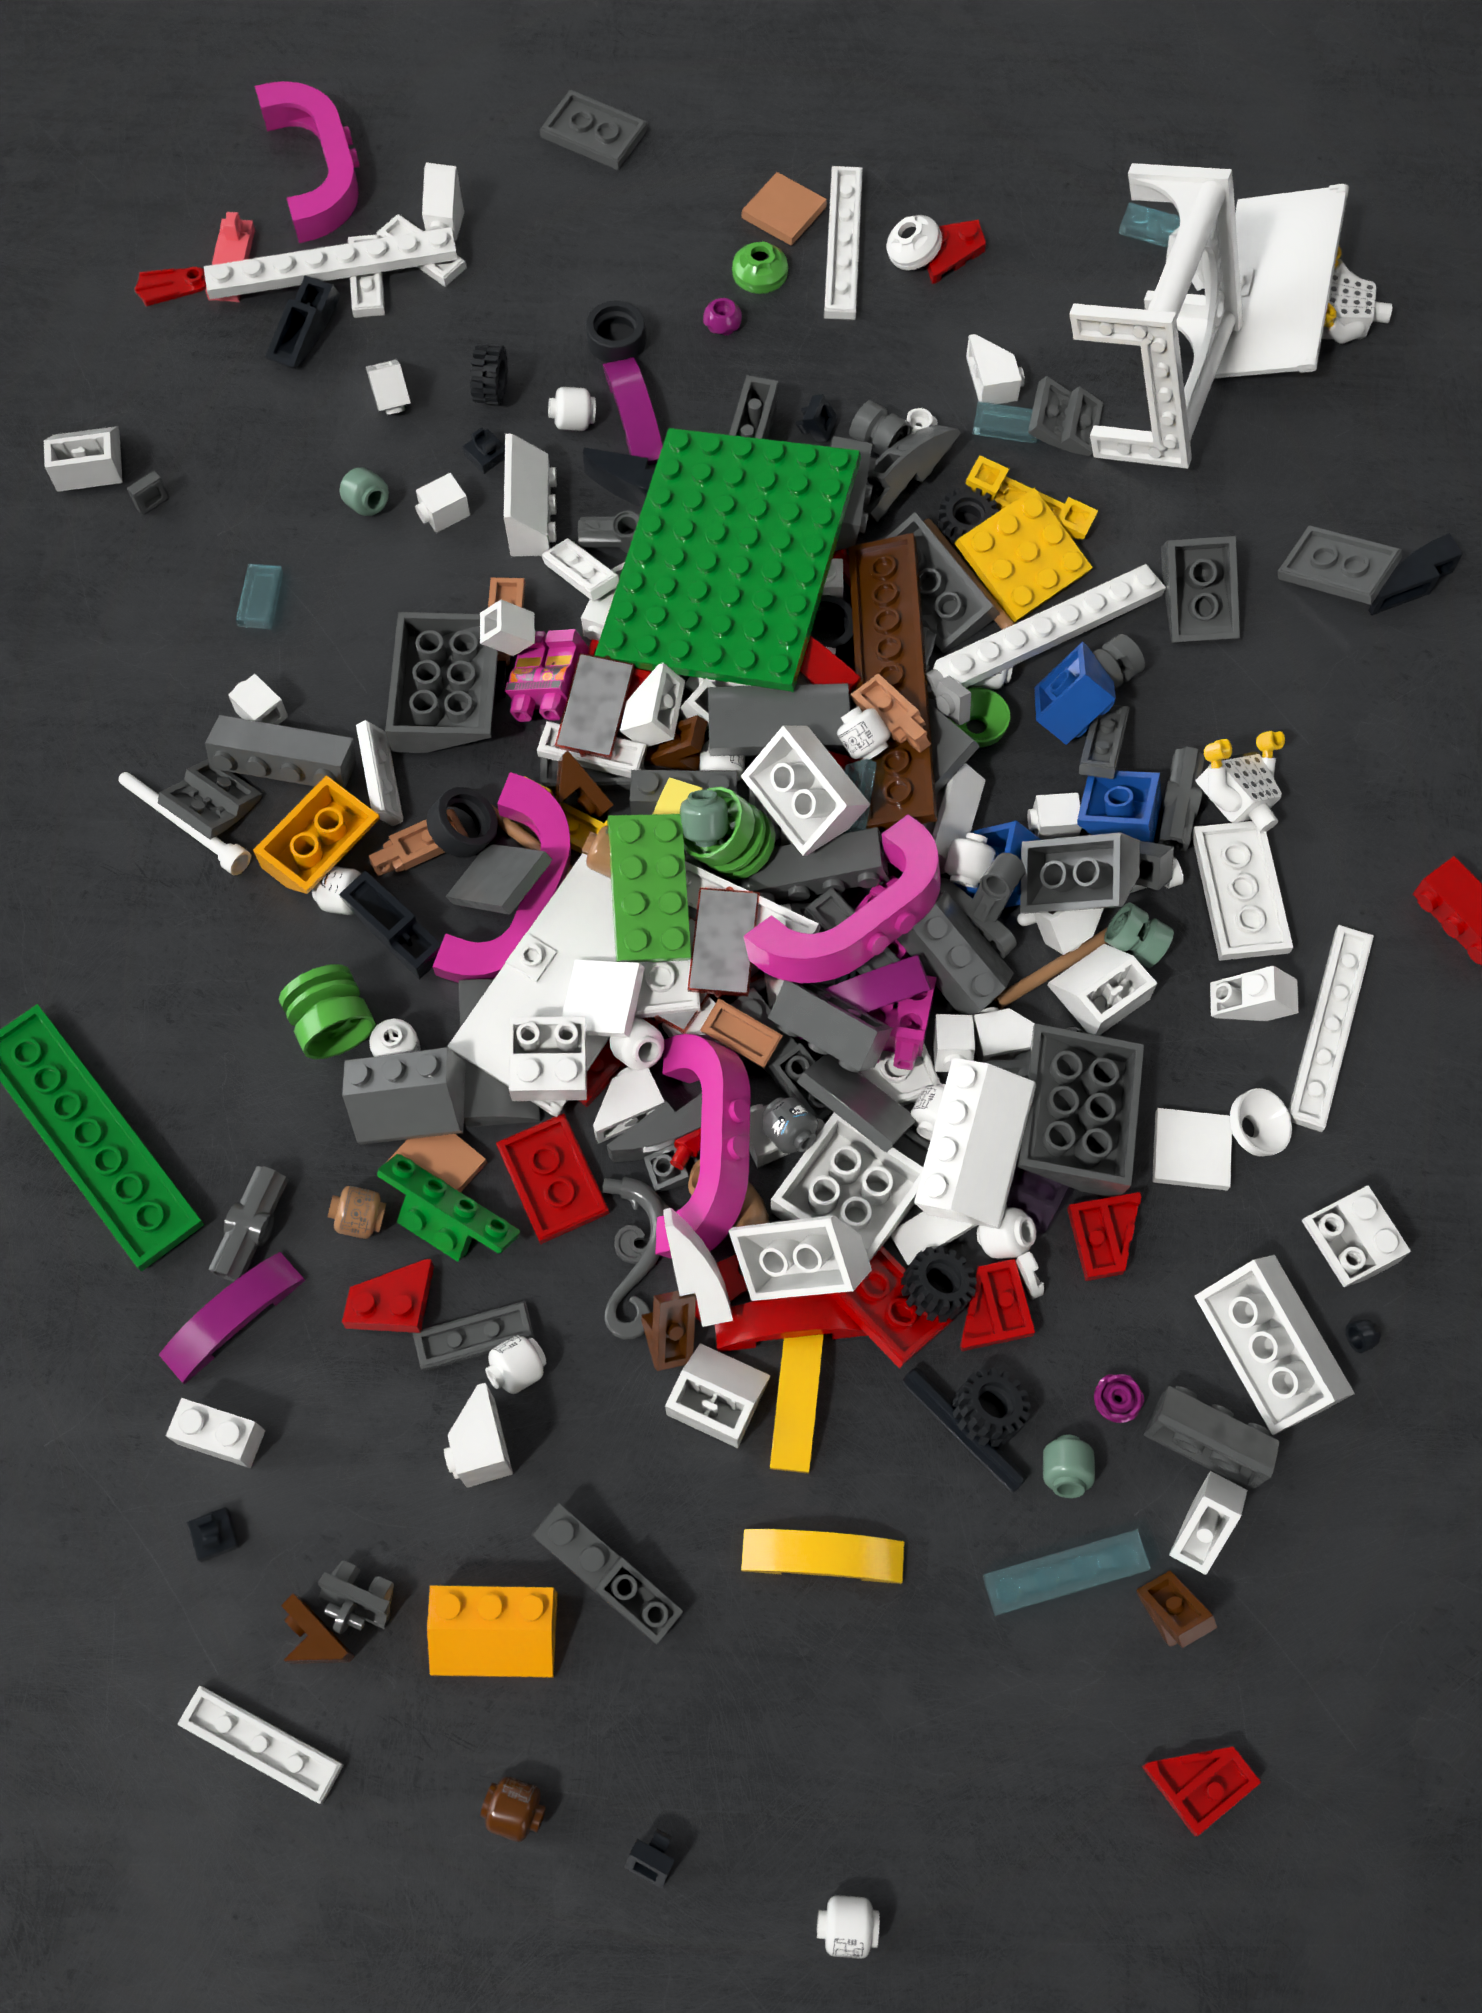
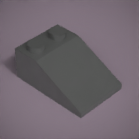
[1161,536,1240,643]

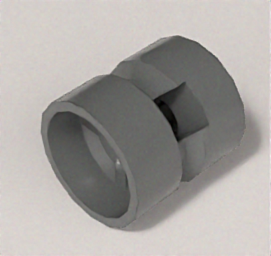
[849,400,910,456]
[1092,634,1145,690]

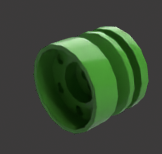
[683,787,776,880]
[279,964,376,1059]

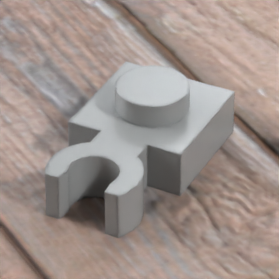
[925,669,971,725]

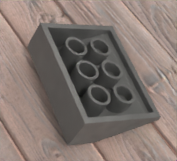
[385,612,498,753]
[1017,1024,1144,1197]

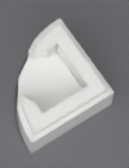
[1016,1251,1044,1300]

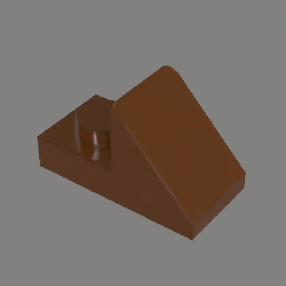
[645,715,708,771]
[555,750,613,818]
[641,1291,696,1371]
[1136,1571,1217,1648]
[281,1593,355,1664]

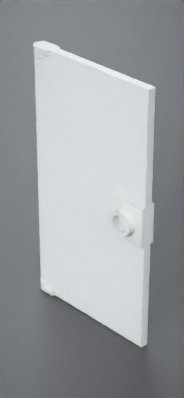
[1214,184,1349,378]
[447,853,690,1117]

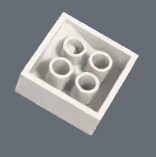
[770,1113,923,1262]

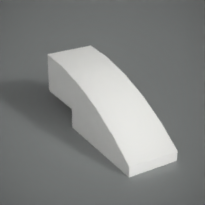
[663,1208,733,1327]

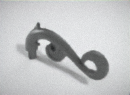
[603,1177,670,1340]

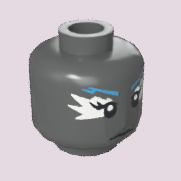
[762,1097,818,1154]

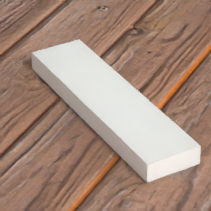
[177,1686,344,1804]

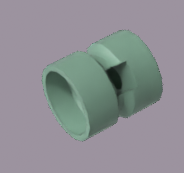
[1104,902,1174,968]

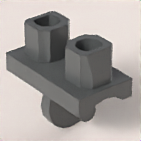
[318,1560,394,1635]

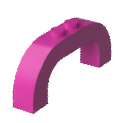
[255,82,360,243]
[433,772,571,983]
[743,815,941,983]
[655,1034,751,1259]

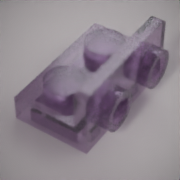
[1006,1155,1069,1233]

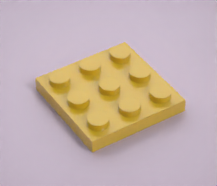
[955,487,1093,623]

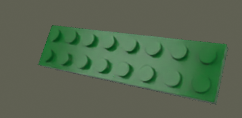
[0,1004,205,1272]

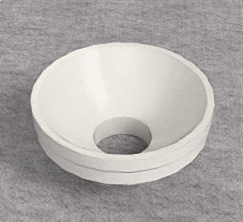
[887,215,942,270]
[1230,1088,1292,1156]

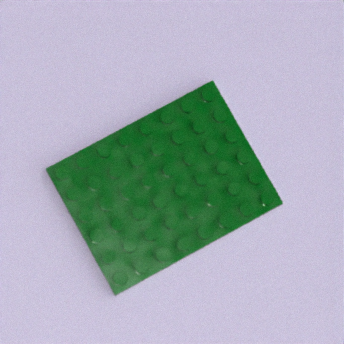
[594,428,861,692]

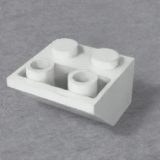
[44,426,122,492]
[1048,944,1157,1036]
[509,1016,587,1101]
[1302,1185,1411,1287]
[665,1343,771,1448]

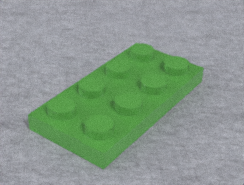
[607,814,691,963]

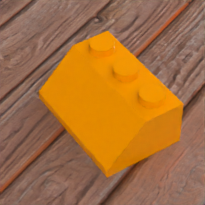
[253,775,380,894]
[427,1586,558,1678]

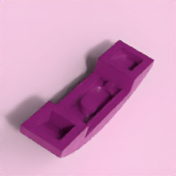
[603,357,663,465]
[795,955,932,1041]
[159,1252,305,1384]

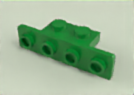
[377,1154,520,1262]

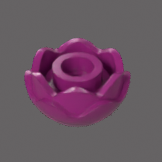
[703,298,742,335]
[1094,1374,1144,1423]

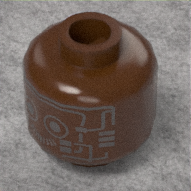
[480,1777,546,1842]

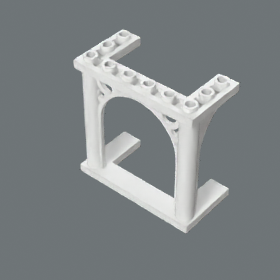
[1069,163,1243,469]

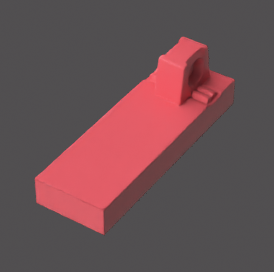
[205,212,255,302]

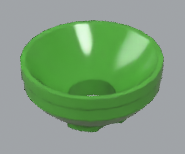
[732,241,788,294]
[947,688,1010,747]

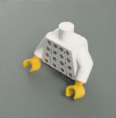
[1322,245,1392,344]
[1195,731,1285,833]

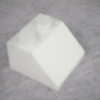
[444,1383,513,1488]

